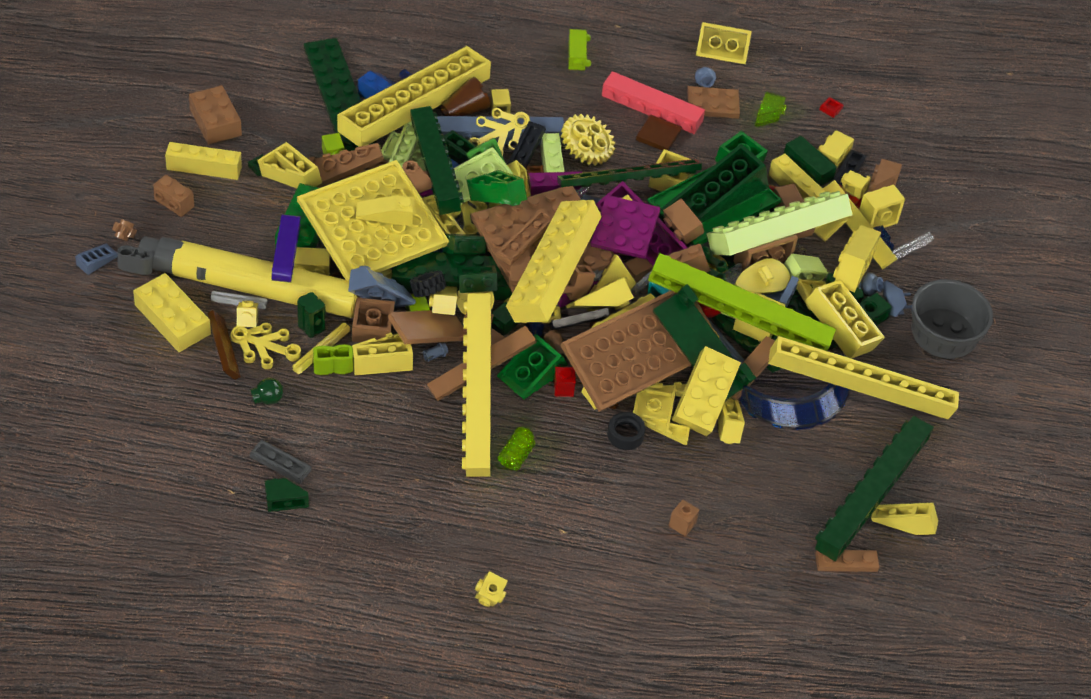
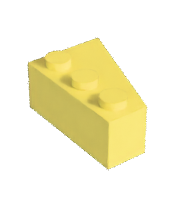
[257,142,322,188]
[352,333,413,375]

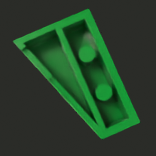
[467,170,527,206]

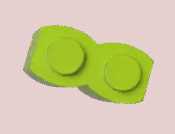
[313,345,353,375]

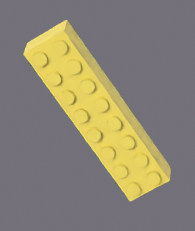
[506,200,602,323]

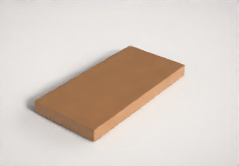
[388,310,467,344]

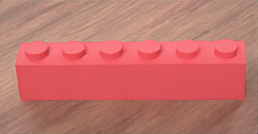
[602,71,705,134]

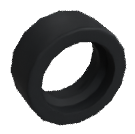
[607,412,646,450]

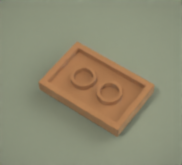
[687,86,740,119]

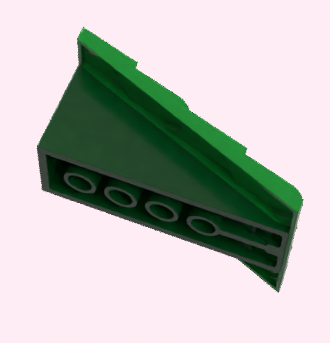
[647,144,782,245]

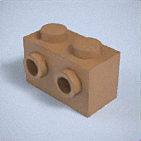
[153,175,194,217]

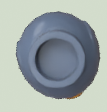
[695,67,716,88]
[858,273,884,296]

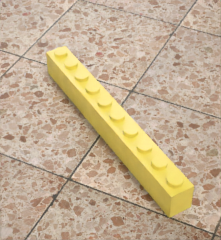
[462,293,491,477]
[768,336,959,419]

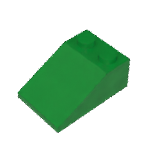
[497,334,568,400]

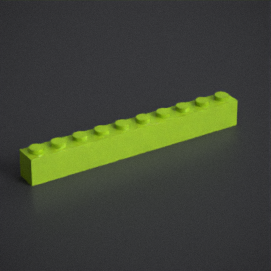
[648,253,836,351]

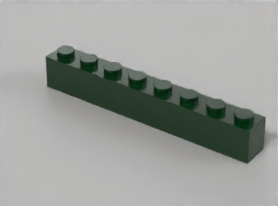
[410,106,464,215]

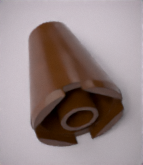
[441,77,491,116]

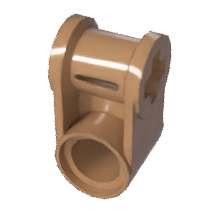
[402,160,432,193]

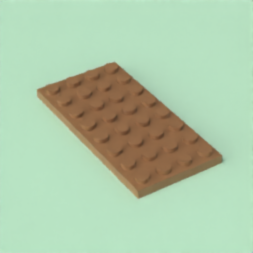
[560,291,719,412]

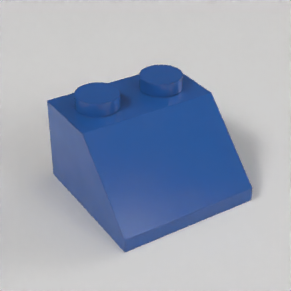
[358,71,396,99]

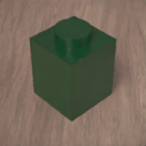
[491,302,519,336]

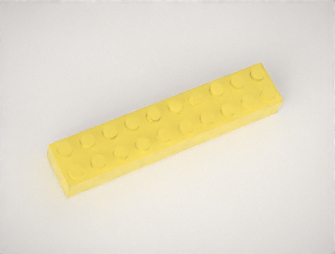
[337,46,491,147]

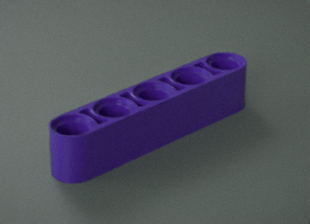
[271,214,301,282]

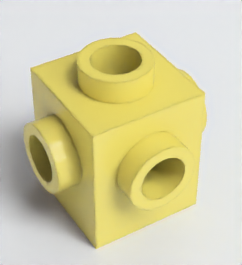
[474,571,508,607]

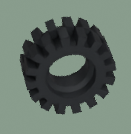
[409,270,447,297]

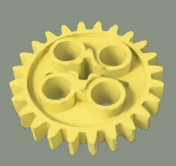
[560,114,615,166]

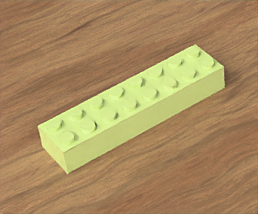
[707,191,852,255]

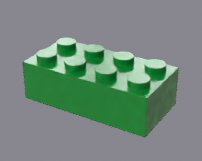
[275,183,320,249]

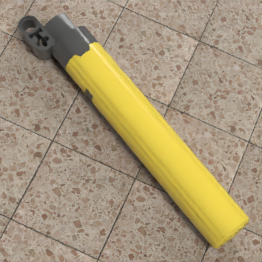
[117,236,361,318]

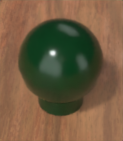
[250,378,283,405]

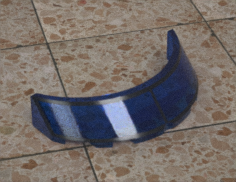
[740,354,850,430]

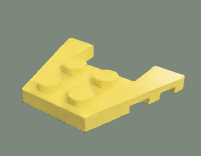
[633,382,690,445]

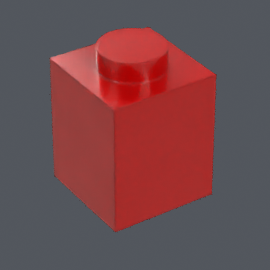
[554,367,576,397]

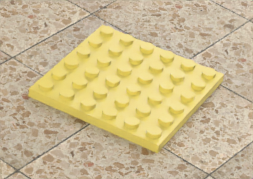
[297,160,449,282]

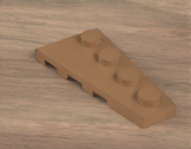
[309,143,384,188]

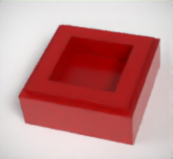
[819,97,844,118]

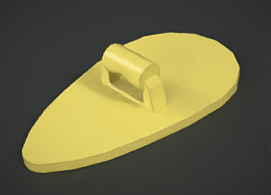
[735,258,790,294]

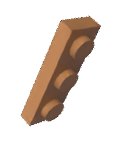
[815,550,879,572]

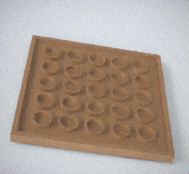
[471,186,614,293]

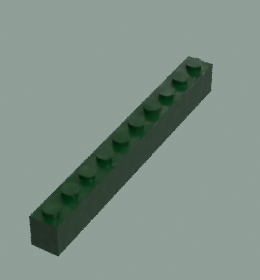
[815,416,934,562]

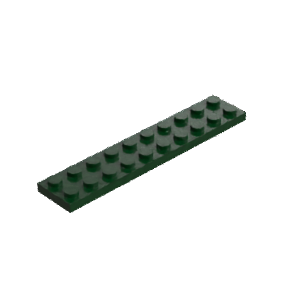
[303,38,377,151]

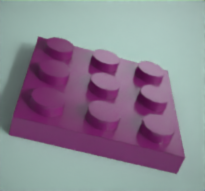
[591,195,660,259]

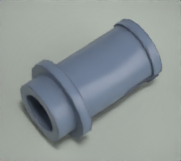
[423,342,449,362]

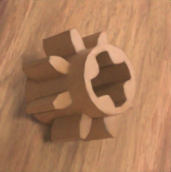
[112,219,137,241]

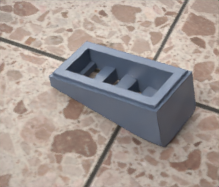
[75,243,117,275]

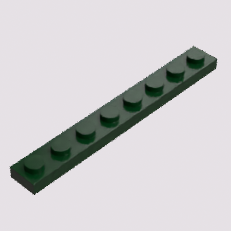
[557,159,702,188]

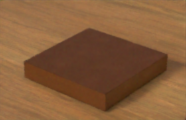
[636,115,682,151]

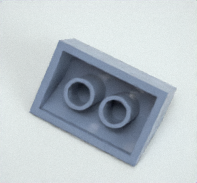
[348,266,416,308]

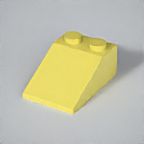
[566,277,634,310]

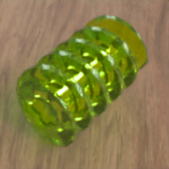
[497,427,535,471]

